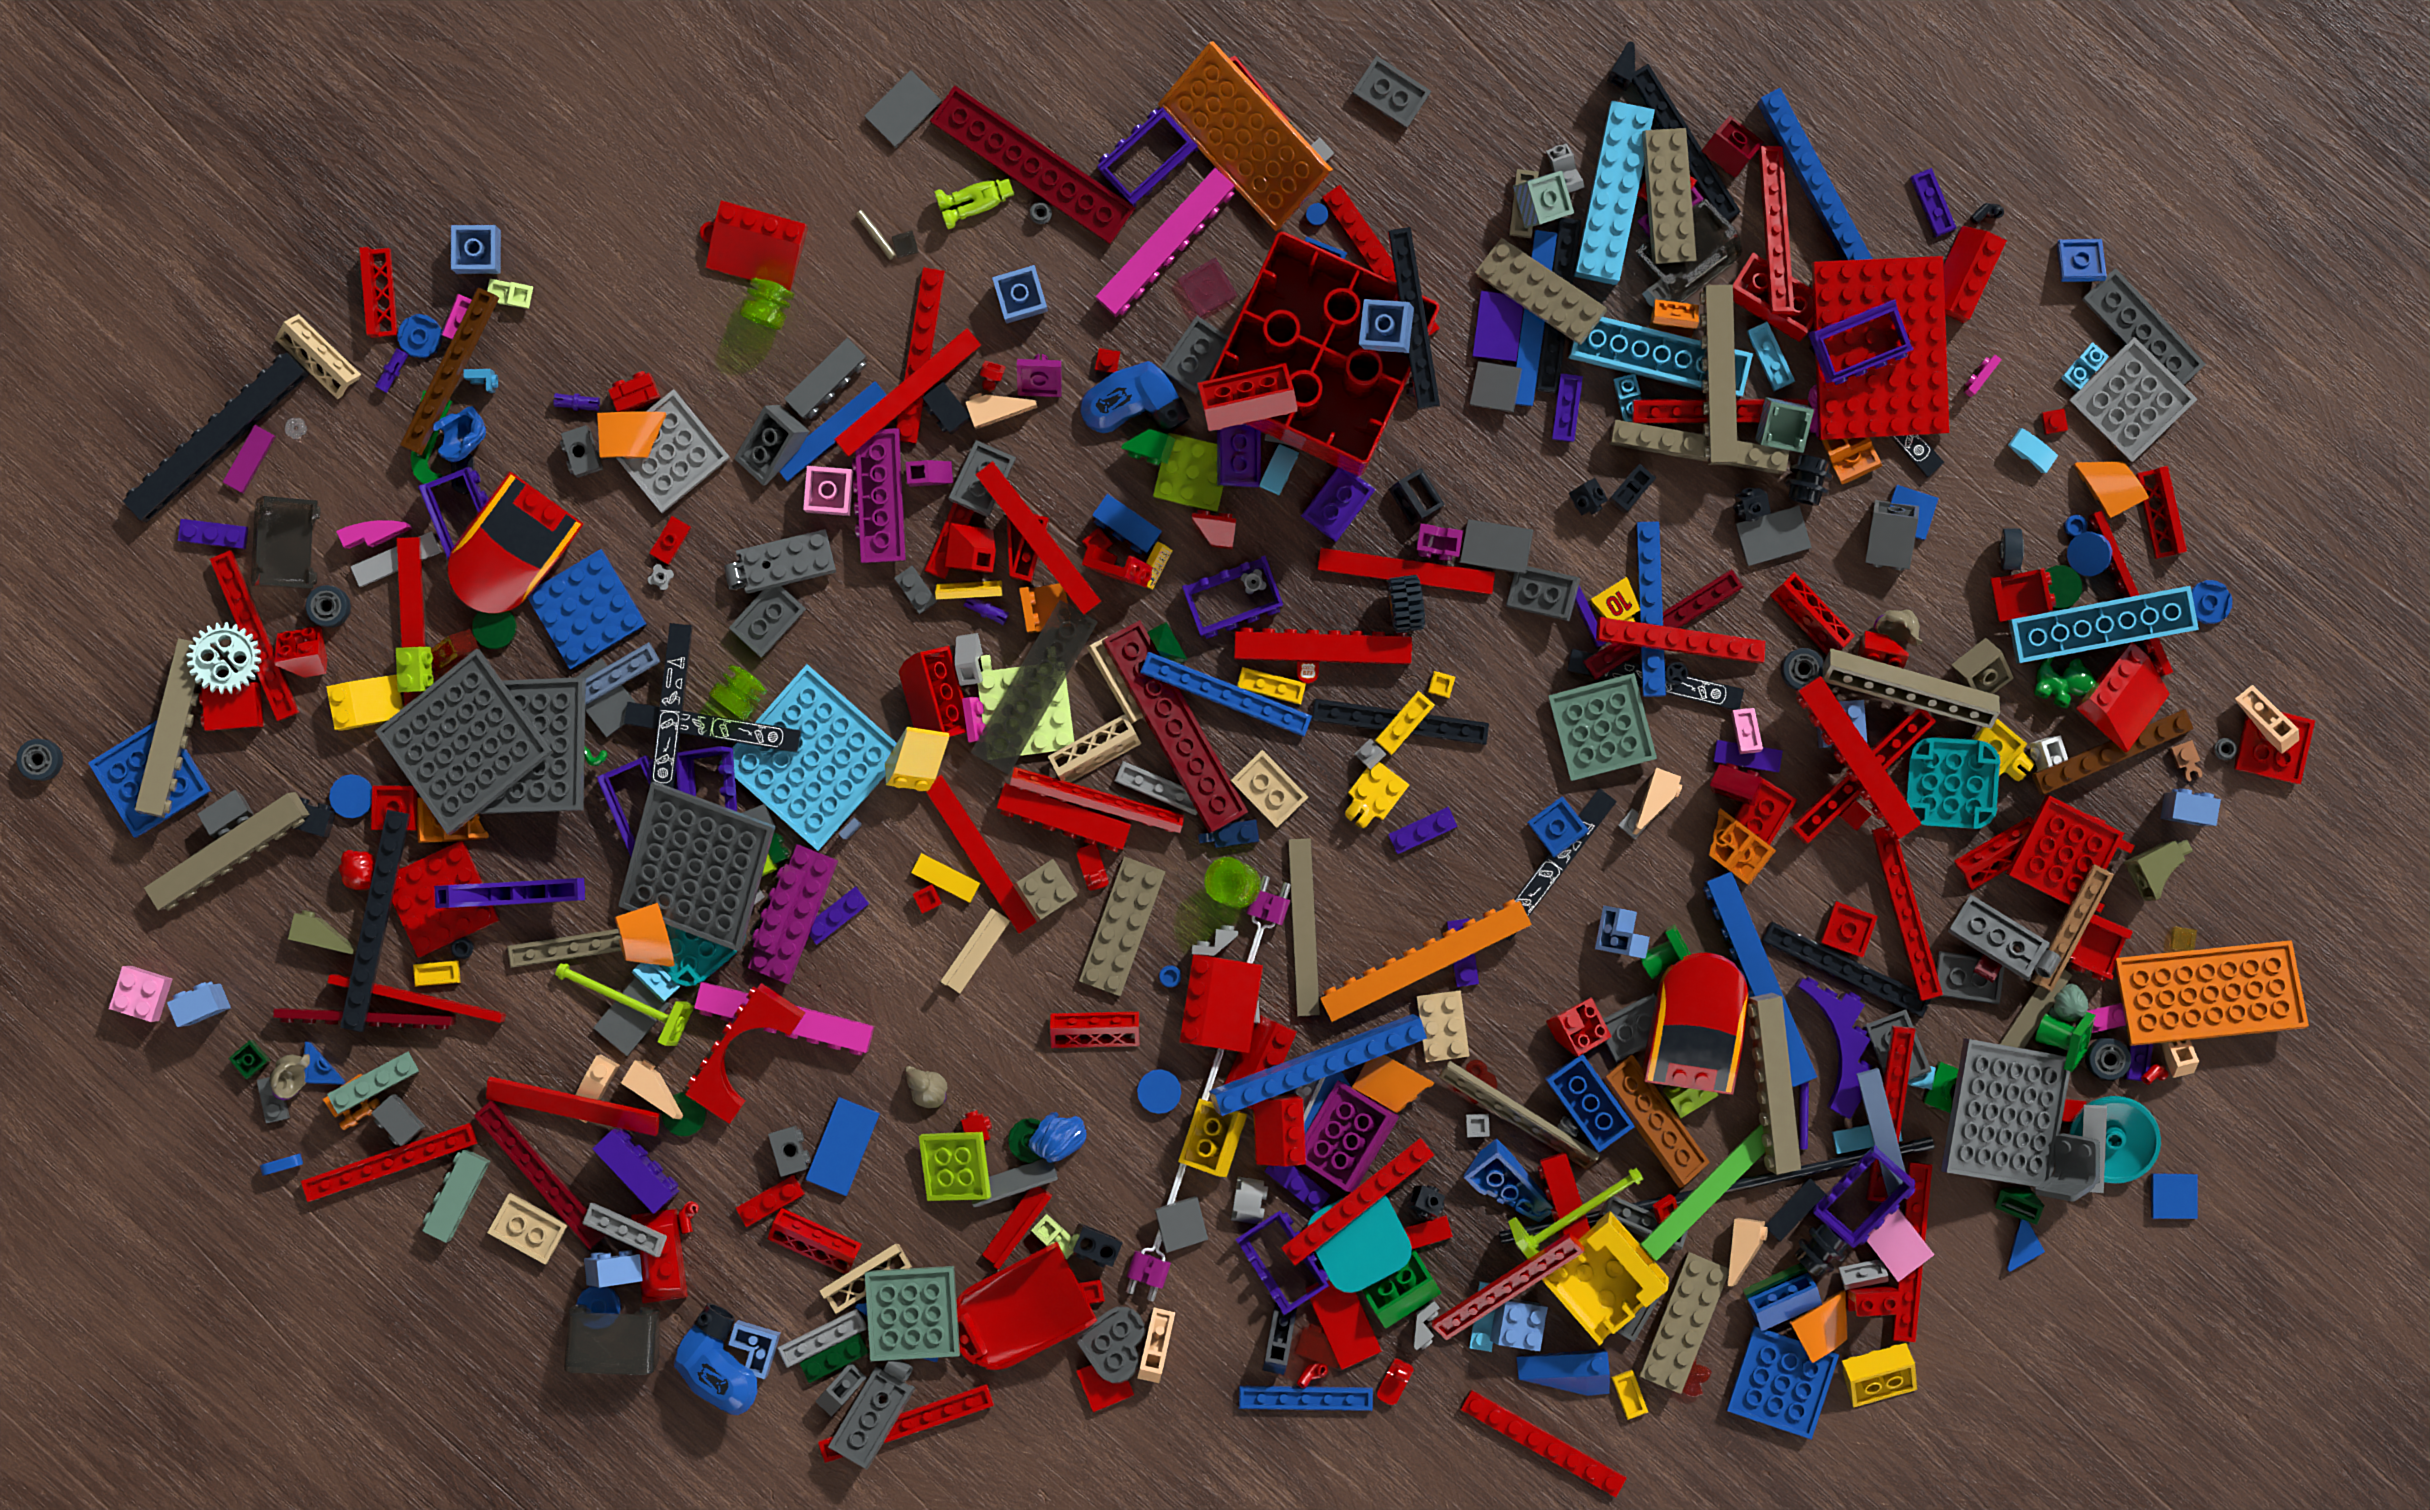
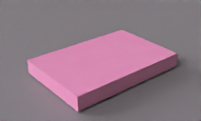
[1867,1208,1934,1282]

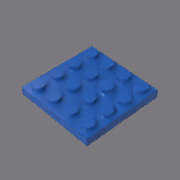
[528,549,647,670]
[88,721,212,838]
[1726,1325,1839,1440]

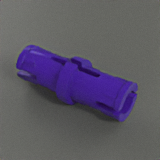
[375,348,409,393]
[553,393,600,411]
[964,597,1009,625]

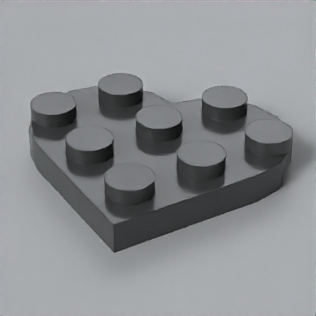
[1073,1307,1145,1383]

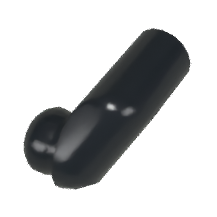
[1970,203,2004,224]

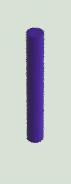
[1799,1082,1809,1149]

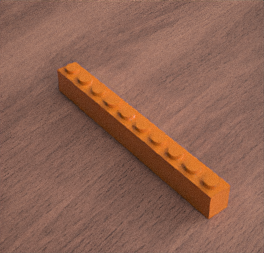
[1320,899,1532,1022]

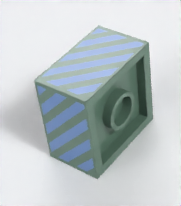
[1513,170,1574,228]
[1755,397,1814,453]

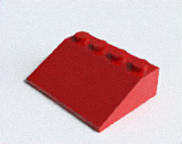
[706,200,808,292]
[2076,642,2170,753]
[1180,954,1263,1053]

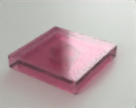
[1178,257,1237,317]

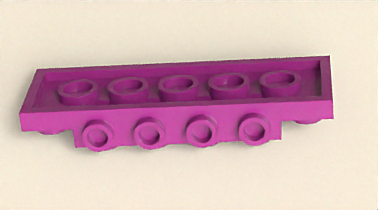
[852,428,906,563]
[748,844,838,984]

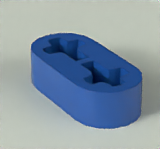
[259,1153,303,1176]

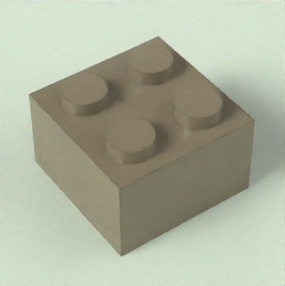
[1013,859,1077,922]

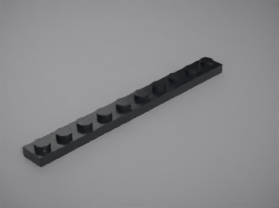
[340,809,411,1032]

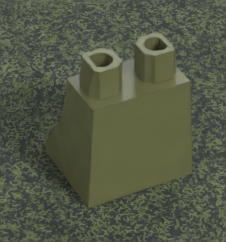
[2124,839,2193,901]

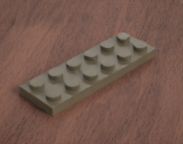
[1642,128,1696,264]
[1475,238,1607,345]
[1079,856,1166,996]
[1639,1252,1729,1394]

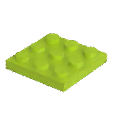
[1153,433,1224,513]
[919,1132,991,1201]

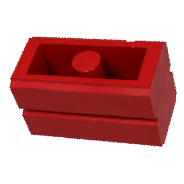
[608,371,661,412]

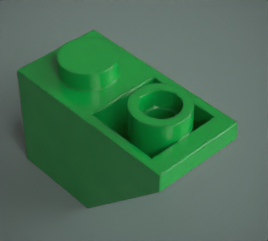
[1121,429,1176,466]

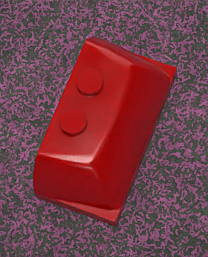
[899,646,967,737]
[631,1208,688,1303]

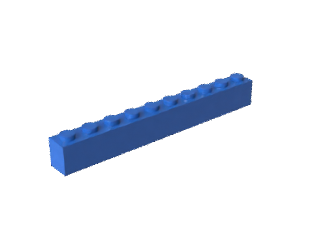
[1757,88,1873,260]
[1703,872,1817,1087]
[1209,1014,1427,1116]

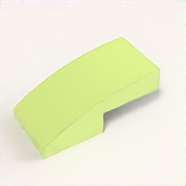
[487,279,533,309]
[1031,1214,1073,1260]

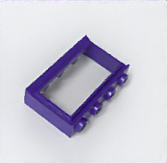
[1098,107,1198,207]
[1808,300,1914,385]
[418,467,488,559]
[1182,556,1283,639]
[676,746,737,812]
[597,756,653,857]
[1813,1145,1915,1248]
[1235,1210,1330,1315]

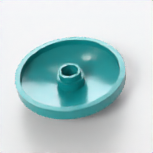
[2069,1096,2161,1183]

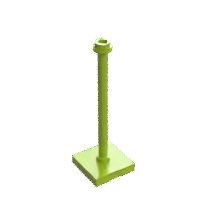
[555,963,695,1046]
[1508,1168,1643,1259]

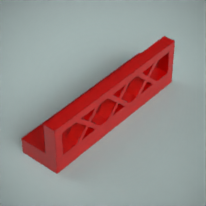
[359,247,398,338]
[2136,466,2187,559]
[1770,572,1855,655]
[1954,816,2033,890]
[1050,1012,1140,1048]
[982,1186,1052,1270]
[767,1208,862,1274]

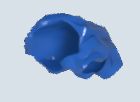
[432,406,486,462]
[1028,1112,1087,1163]

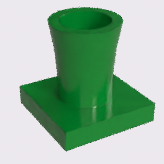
[1640,924,1691,980]
[2036,1012,2096,1072]
[1923,1061,1958,1113]

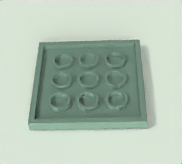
[1549,673,1657,781]
[865,1266,960,1361]

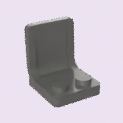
[2035,1133,2100,1201]

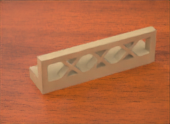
[275,314,361,399]
[1048,714,1141,783]
[940,908,1010,993]
[820,1244,912,1314]

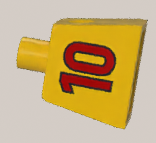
[1589,577,1640,622]

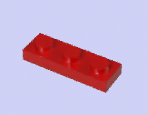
[736,1174,805,1227]

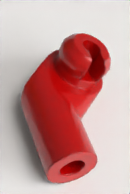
[2141,1064,2169,1085]
[678,1201,699,1234]
[1297,1363,1328,1389]

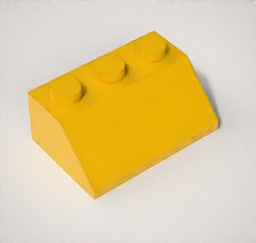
[1178,1099,1247,1177]
[1842,1343,1917,1408]

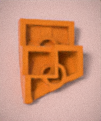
[597,412,666,459]
[1821,437,1882,485]
[2073,461,2149,519]
[417,798,489,843]
[1709,808,1776,885]
[614,903,675,967]
[1352,1055,1434,1113]
[1790,1289,1847,1363]

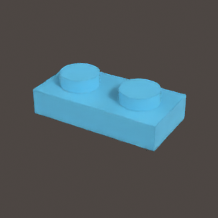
[632,963,680,1003]

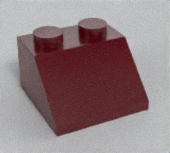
[1701,116,1764,178]
[1710,763,1763,806]

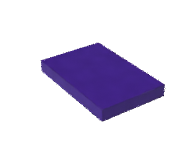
[1472,291,1523,363]
[1217,424,1261,487]
[1301,467,1376,542]

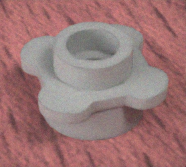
[648,564,674,590]
[1241,569,1266,594]
[1558,1116,1579,1137]

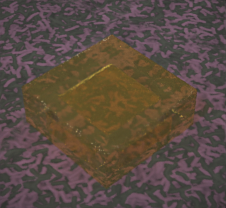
[2170,927,2197,951]

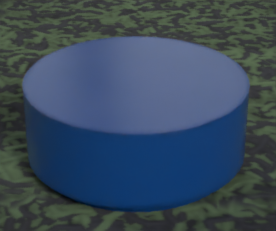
[1306,203,1328,226]
[2064,515,2088,538]
[1159,965,1181,988]

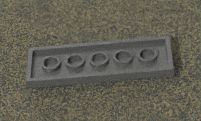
[2082,268,2206,385]

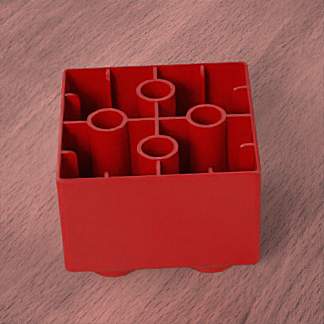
[1209,232,1440,476]

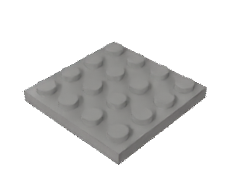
[2069,337,2197,462]
[616,389,730,513]

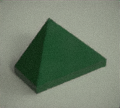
[1147,622,1187,664]
[1995,1187,2045,1225]

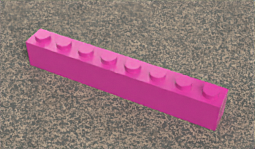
[1096,168,1235,317]
[694,982,875,1056]

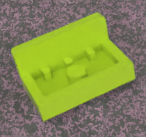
[396,647,434,692]
[1663,1085,1718,1118]

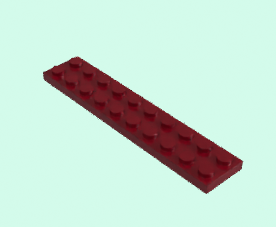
[930,85,1135,245]
[1101,620,1248,833]

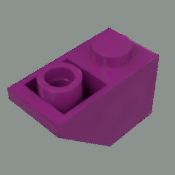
[906,460,953,487]

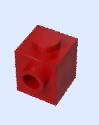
[961,1110,992,1141]

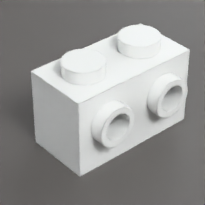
[2030,735,2068,772]

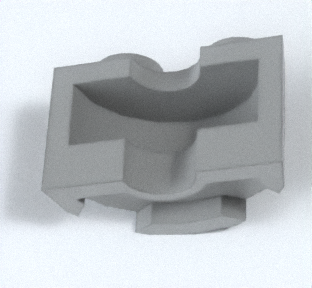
[1231,1177,1268,1224]

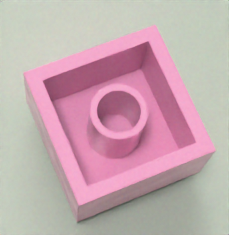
[803,466,854,516]
[109,966,172,1022]

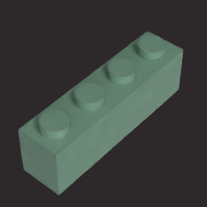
[327,1051,419,1115]
[422,1149,491,1243]

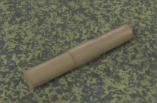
[855,210,897,260]

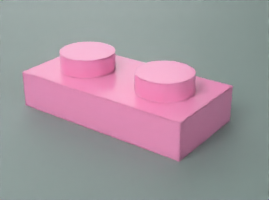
[1731,708,1763,754]

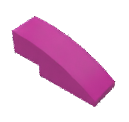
[336,520,412,549]

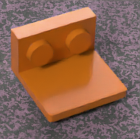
[1649,299,1699,339]
[1019,583,1071,634]

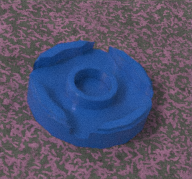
[397,314,443,359]
[2067,532,2112,576]
[2191,580,2232,624]
[329,774,372,818]
[1137,1069,1181,1114]
[576,1286,621,1330]

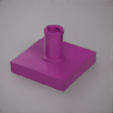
[1017,354,1062,397]

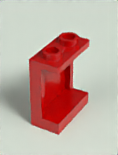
[1082,544,1153,588]
[1990,568,2056,623]
[199,682,264,731]
[2068,914,2133,982]
[1846,1285,1902,1317]

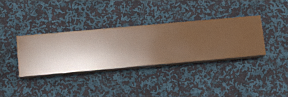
[2031,864,2114,992]

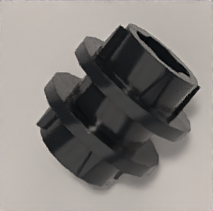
[1785,455,1833,506]
[1795,1223,1848,1276]

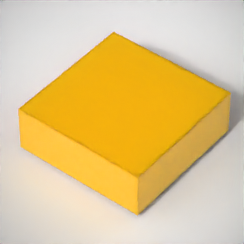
[1428,671,1455,698]

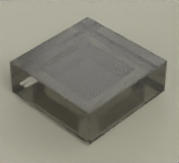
[891,230,919,259]

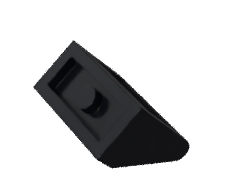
[1607,41,1635,91]
[1388,468,1445,526]

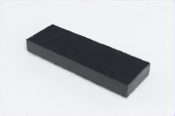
[1764,1178,1826,1242]

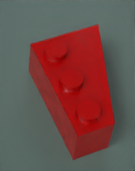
[1007,514,1050,584]

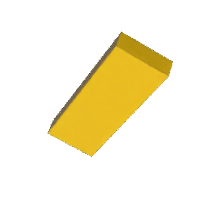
[935,580,1003,599]
[1237,667,1306,705]
[1375,691,1435,755]
[911,853,981,903]

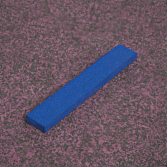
[779,381,886,482]
[1239,1385,1373,1411]

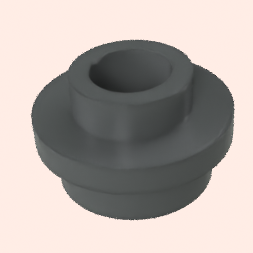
[1030,202,1052,224]
[2214,738,2237,760]

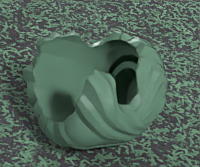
[2048,984,2089,1023]

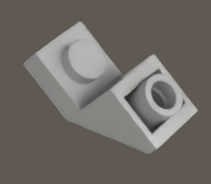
[1546,143,1584,193]
[955,633,983,686]
[1192,925,1238,956]
[1413,1299,1440,1350]

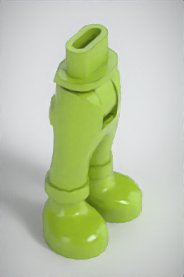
[934,179,1014,230]

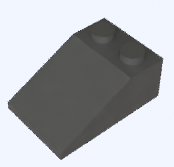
[734,405,810,485]

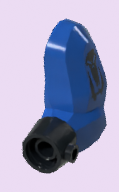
[1080,361,1191,434]
[674,1303,757,1415]

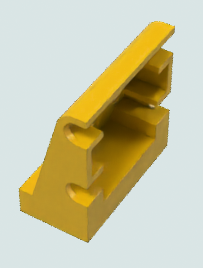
[1542,1211,1669,1345]

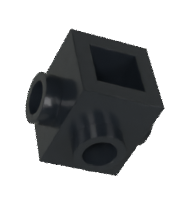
[1568,478,1608,516]
[1734,487,1771,522]
[1406,1185,1445,1219]

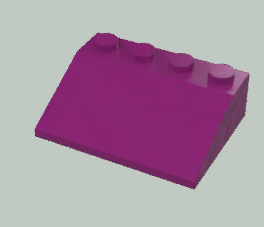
[1305,1080,1400,1192]

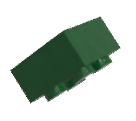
[768,833,790,864]
[228,1040,271,1079]

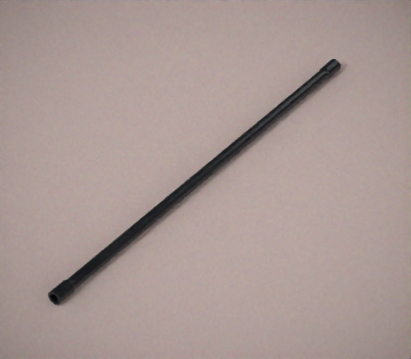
[1499,1136,1934,1244]

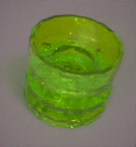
[739,278,795,330]
[708,664,768,721]
[1204,857,1261,908]

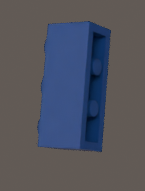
[1092,494,1162,555]
[1748,1273,1822,1331]

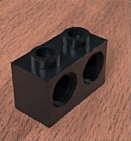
[1608,464,1656,514]
[1068,1222,1123,1268]

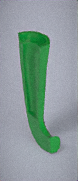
[411,390,453,487]

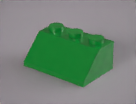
[1362,1249,1442,1329]

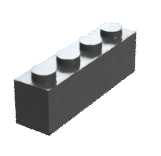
[784,337,868,420]

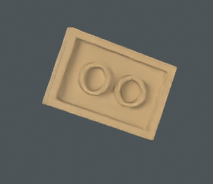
[1231,750,1308,828]
[1416,990,1470,1062]
[487,1193,568,1265]

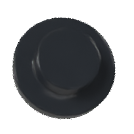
[451,937,474,959]

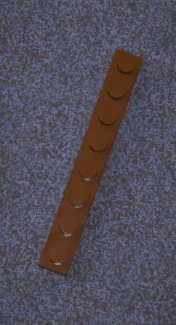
[400,287,500,455]
[2032,709,2193,795]

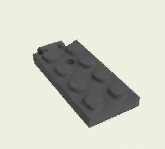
[724,529,836,593]
[1948,895,2061,981]
[828,1360,915,1470]

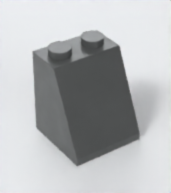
[1865,500,1919,571]

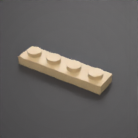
[1087,636,1144,724]

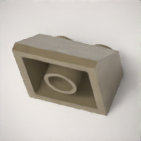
[1951,638,2014,694]

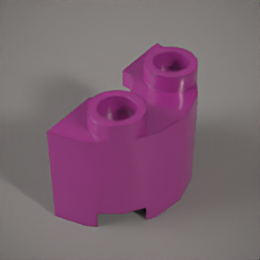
[1416,523,1463,561]

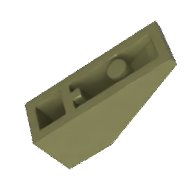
[288,910,357,954]

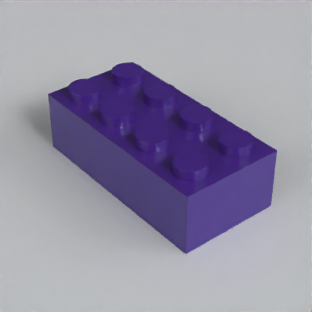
[593,1128,680,1214]

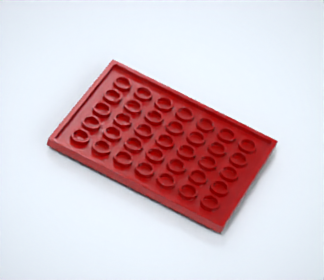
[1812,256,1950,440]

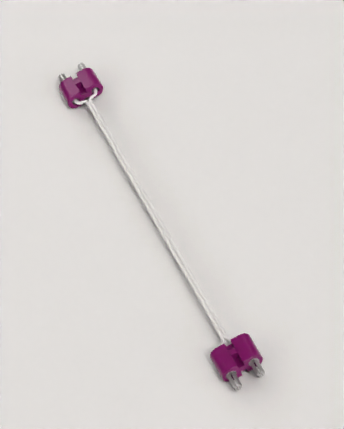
[1126,876,1291,1301]

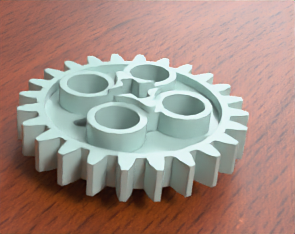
[186,622,262,694]

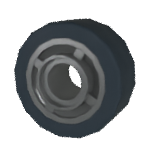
[2000,528,2024,570]
[305,585,351,628]
[1781,648,1823,690]
[16,739,63,781]
[2085,1038,2131,1080]

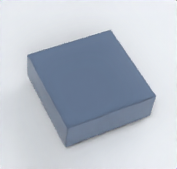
[838,818,861,839]

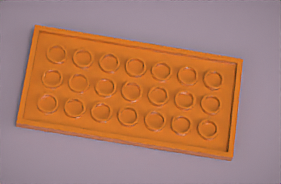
[1158,41,1333,231]
[2115,940,2309,1046]

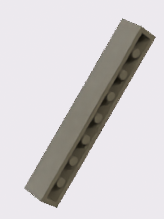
[1699,285,1738,465]
[1609,420,1790,475]
[135,638,210,818]
[1823,648,2000,729]
[144,792,310,911]
[1747,993,1801,1174]

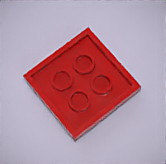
[2234,712,2316,785]

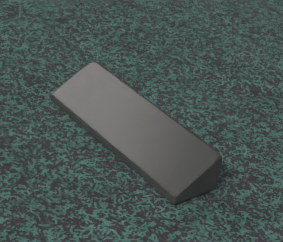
[971,1159,1058,1207]
[1598,1196,1688,1251]

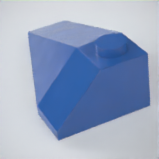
[1464,1139,1554,1222]
[1516,1349,1610,1396]

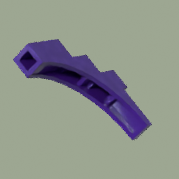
[434,878,585,908]
[1795,977,1873,1119]

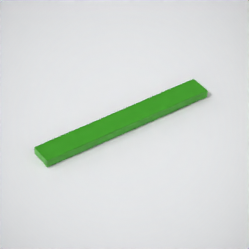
[1639,1123,1765,1261]

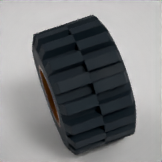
[1388,575,1425,633]

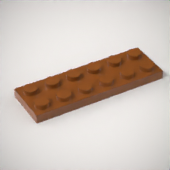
[1601,1054,1710,1188]

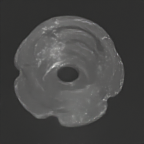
[285,418,307,439]

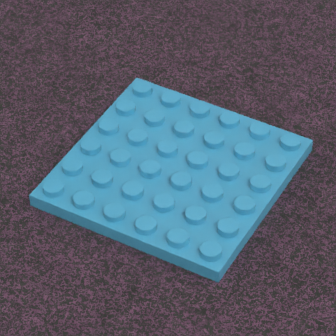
[719,664,897,851]

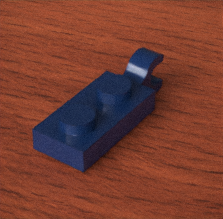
[1198,820,1259,848]

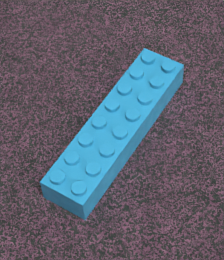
[1574,101,1655,285]
[1568,317,1753,399]
[2008,586,2199,663]

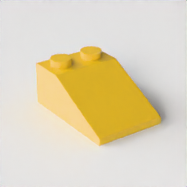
[326,674,404,731]
[885,727,949,791]

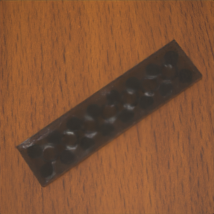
[970,600,1098,775]

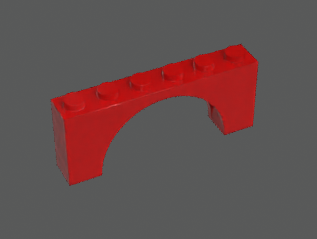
[685,983,806,1124]

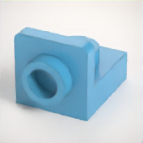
[464,369,498,393]

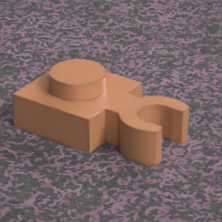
[2170,740,2202,782]

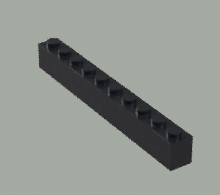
[123,352,310,523]

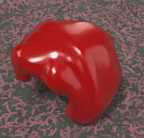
[338,850,376,890]

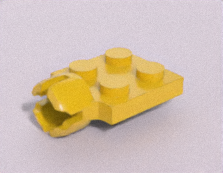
[1972,719,2034,781]
[1345,762,1409,828]

